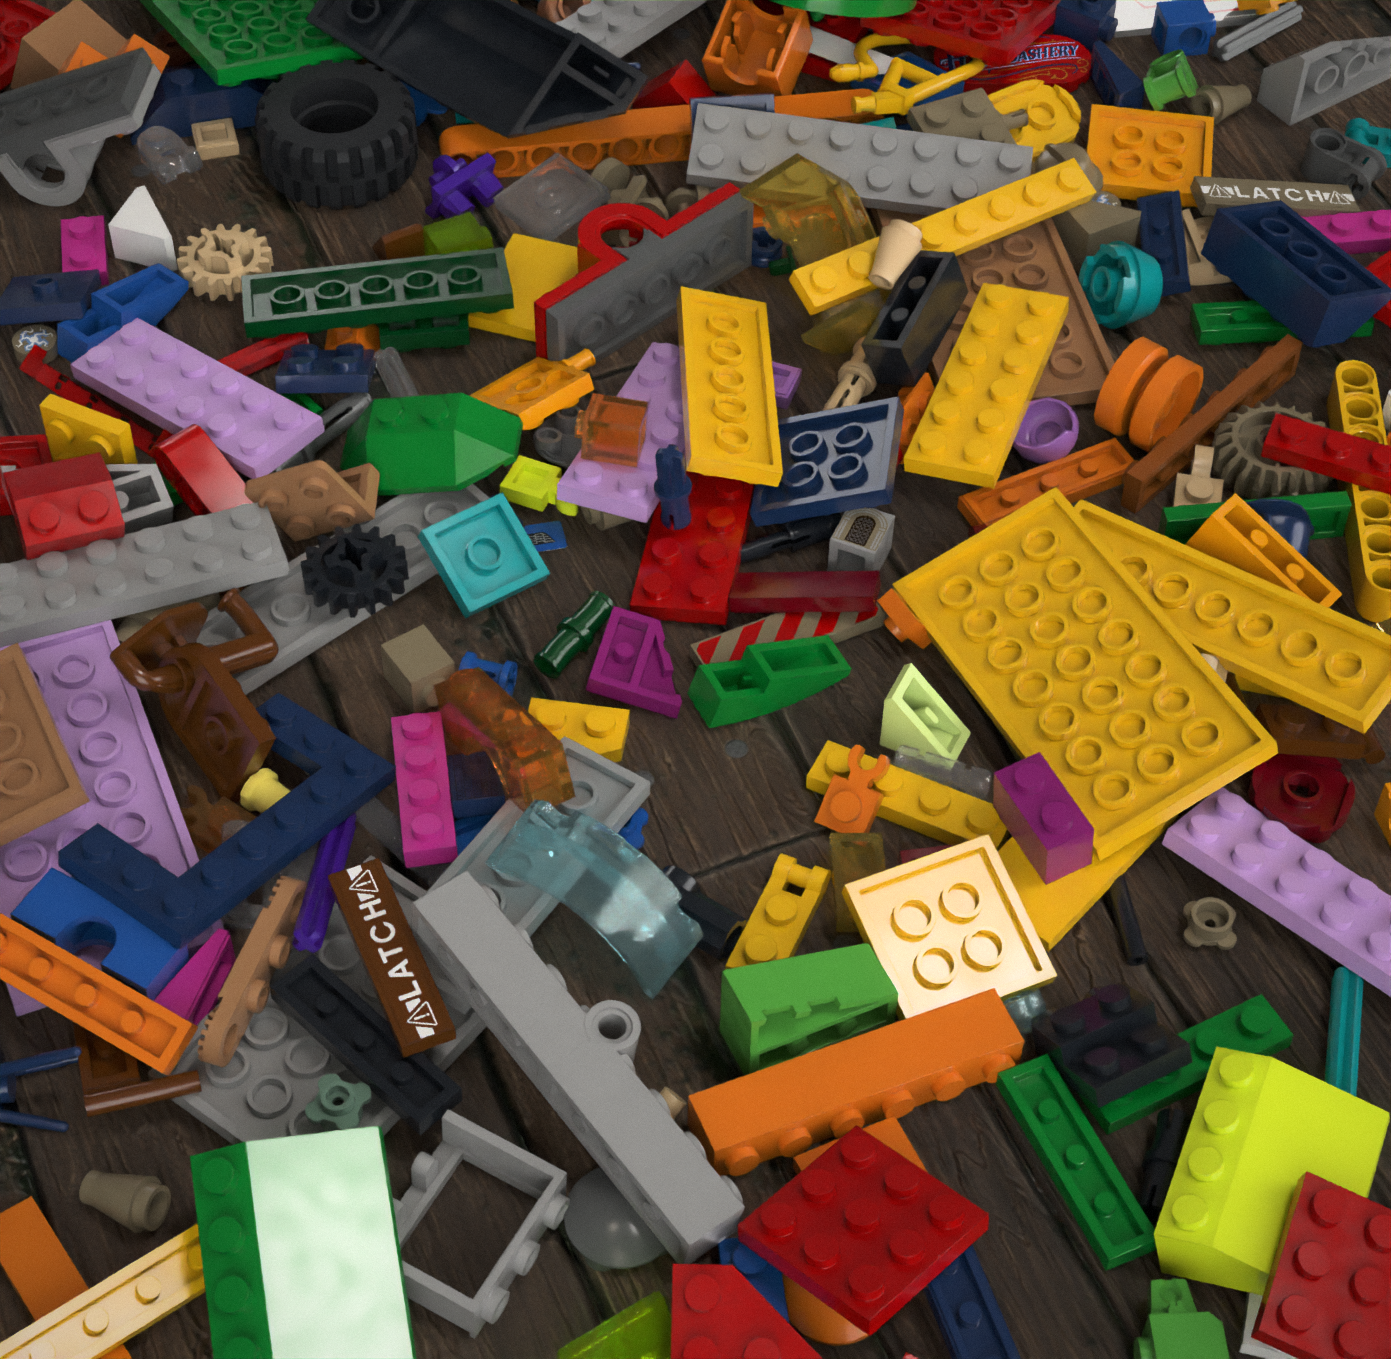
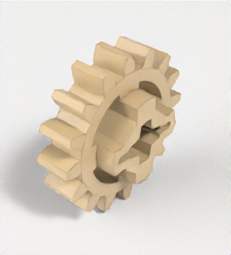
[177,224,274,301]

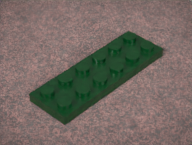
[241,247,514,339]

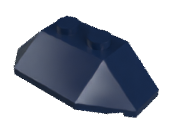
[130,64,277,145]

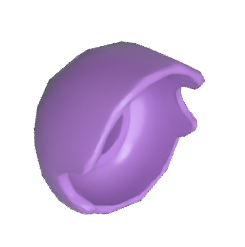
[1013,397,1079,464]

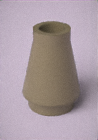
[1190,84,1251,125]
[79,1170,171,1233]

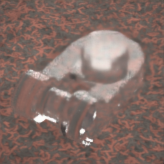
[136,126,203,185]

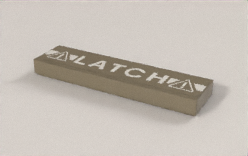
[1190,176,1361,217]

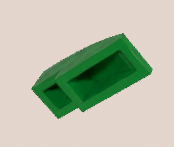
[687,635,852,728]

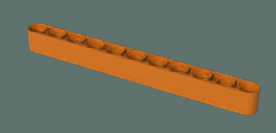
[438,88,885,178]

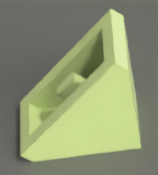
[880,663,971,770]

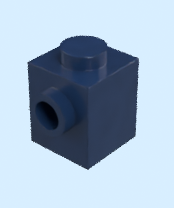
[1053,0,1118,52]

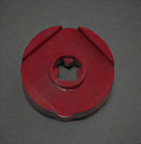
[1248,754,1355,843]

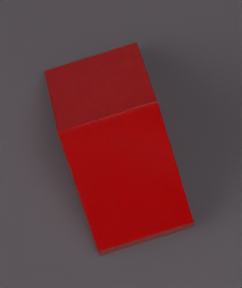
[632,59,716,109]

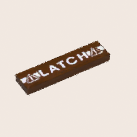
[327,858,457,1058]

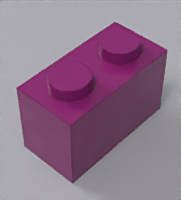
[993,752,1094,885]

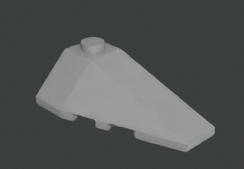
[1257,36,1391,126]

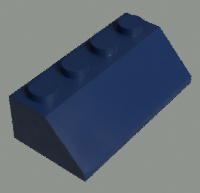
[1201,200,1391,348]

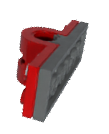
[534,182,754,371]

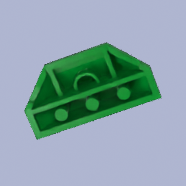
[340,392,523,496]

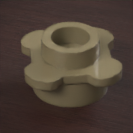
[1183,897,1237,950]

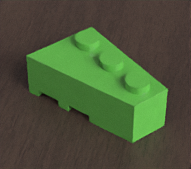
[719,943,899,1075]

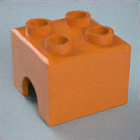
[702,0,813,96]

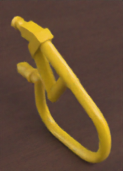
[829,33,986,116]

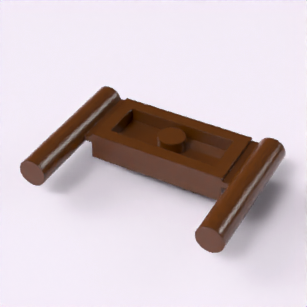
[1225,673,1385,764]
[73,1022,202,1117]

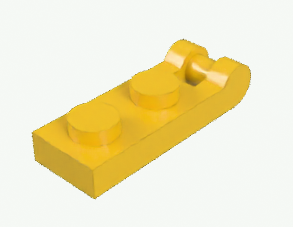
[725,853,831,970]

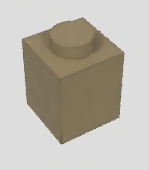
[380,624,457,713]

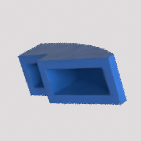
[57,263,189,363]

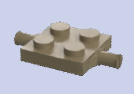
[907,87,1028,145]

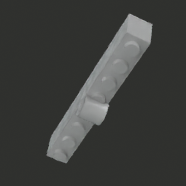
[411,870,745,1264]

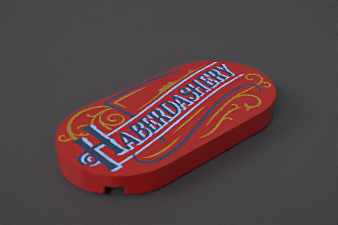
[933,34,1091,95]

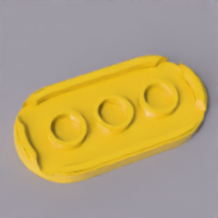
[987,79,1081,162]

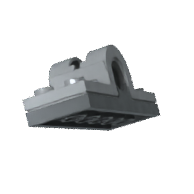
[0,47,161,206]

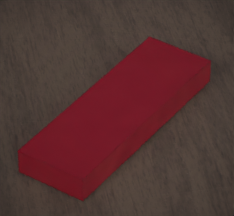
[729,570,881,613]

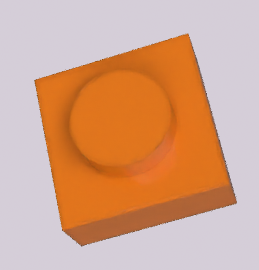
[877,588,932,649]

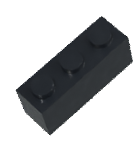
[861,250,969,387]

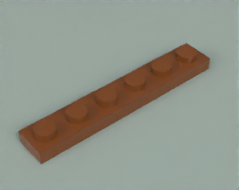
[1121,334,1303,514]

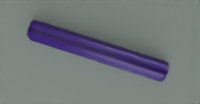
[292,813,357,953]

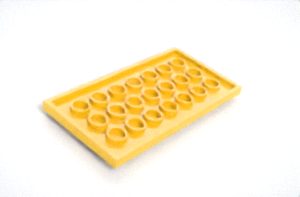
[892,487,1278,861]

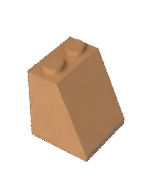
[11,0,127,89]

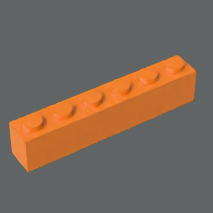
[687,988,1024,1176]

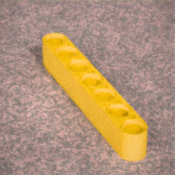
[1326,360,1391,623]

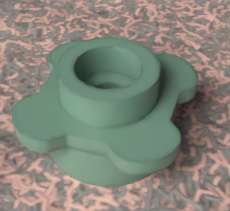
[305,1073,372,1131]

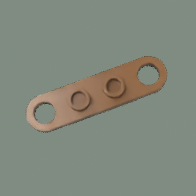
[197,876,307,1067]

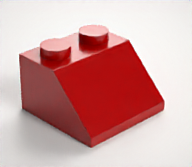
[3,452,125,561]

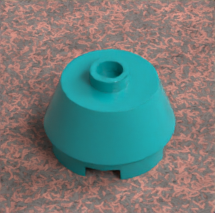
[1079,240,1163,329]

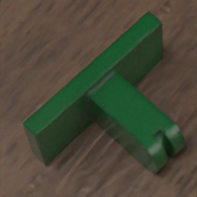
[768,245,797,276]

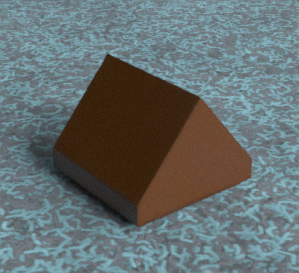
[372,223,427,261]

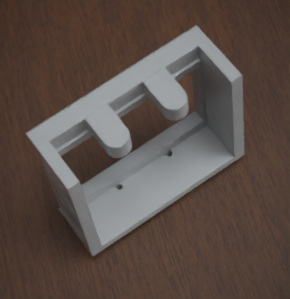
[392,1109,570,1339]

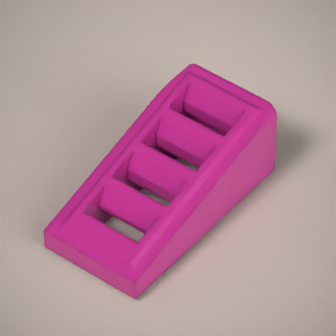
[154,928,236,1025]

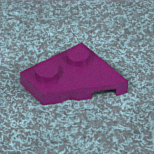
[585,606,682,719]

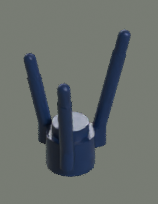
[0,1046,82,1132]

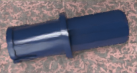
[654,444,692,530]

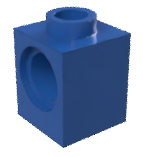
[1151,0,1216,56]

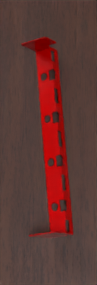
[19,344,173,458]

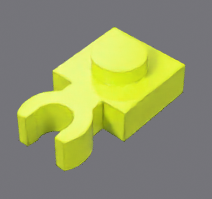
[499,455,578,516]

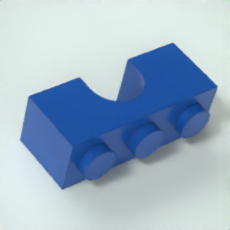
[10,867,189,1001]

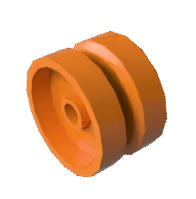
[1094,336,1204,453]

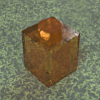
[575,393,649,467]

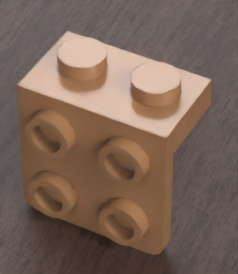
[244,460,380,542]

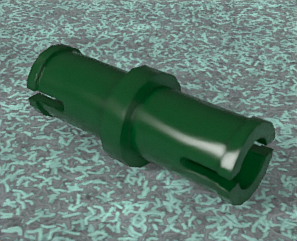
[533,591,615,679]

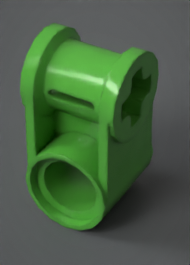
[1143,49,1198,111]

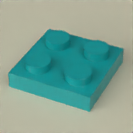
[418,492,550,619]

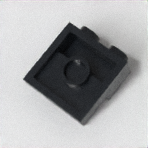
[1031,981,1192,1108]

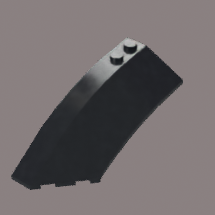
[306,0,649,139]

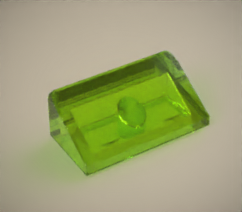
[557,1291,671,1359]

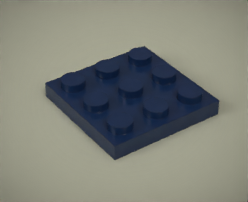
[750,396,904,527]

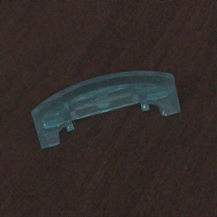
[485,799,704,999]

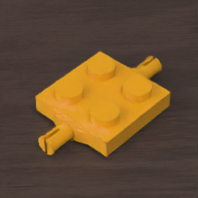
[469,348,596,430]

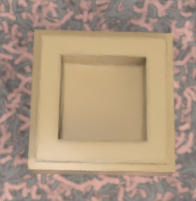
[191,118,240,161]

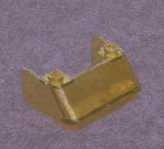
[739,153,897,356]

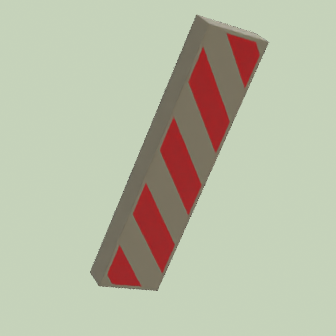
[690,603,885,668]

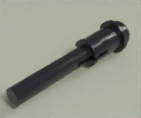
[740,512,842,565]

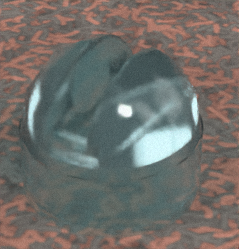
[1002,987,1047,1034]

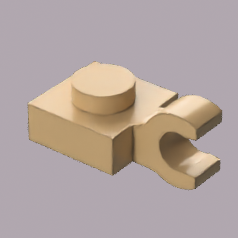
[1172,445,1224,507]

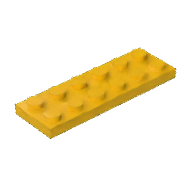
[904,282,1069,489]
[676,286,783,487]

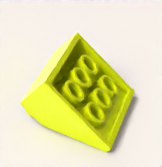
[1154,1047,1390,1296]

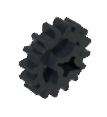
[301,524,409,618]

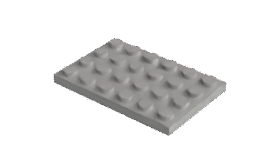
[147,855,487,1145]

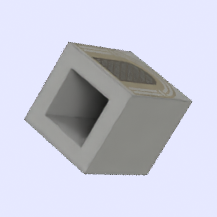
[827,508,895,571]

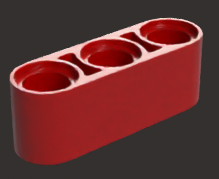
[152,424,253,516]

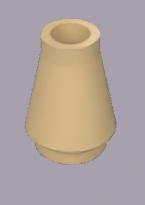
[868,219,923,290]

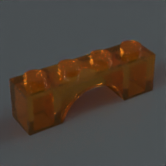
[433,667,576,817]

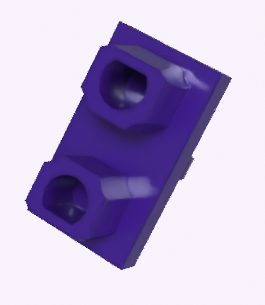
[425,153,504,227]

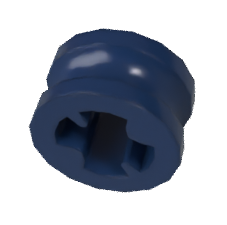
[751,226,783,268]

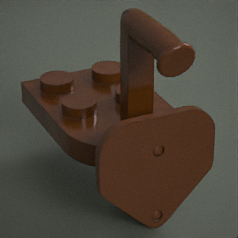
[109,588,278,805]

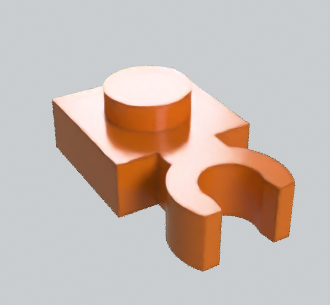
[814,744,890,843]

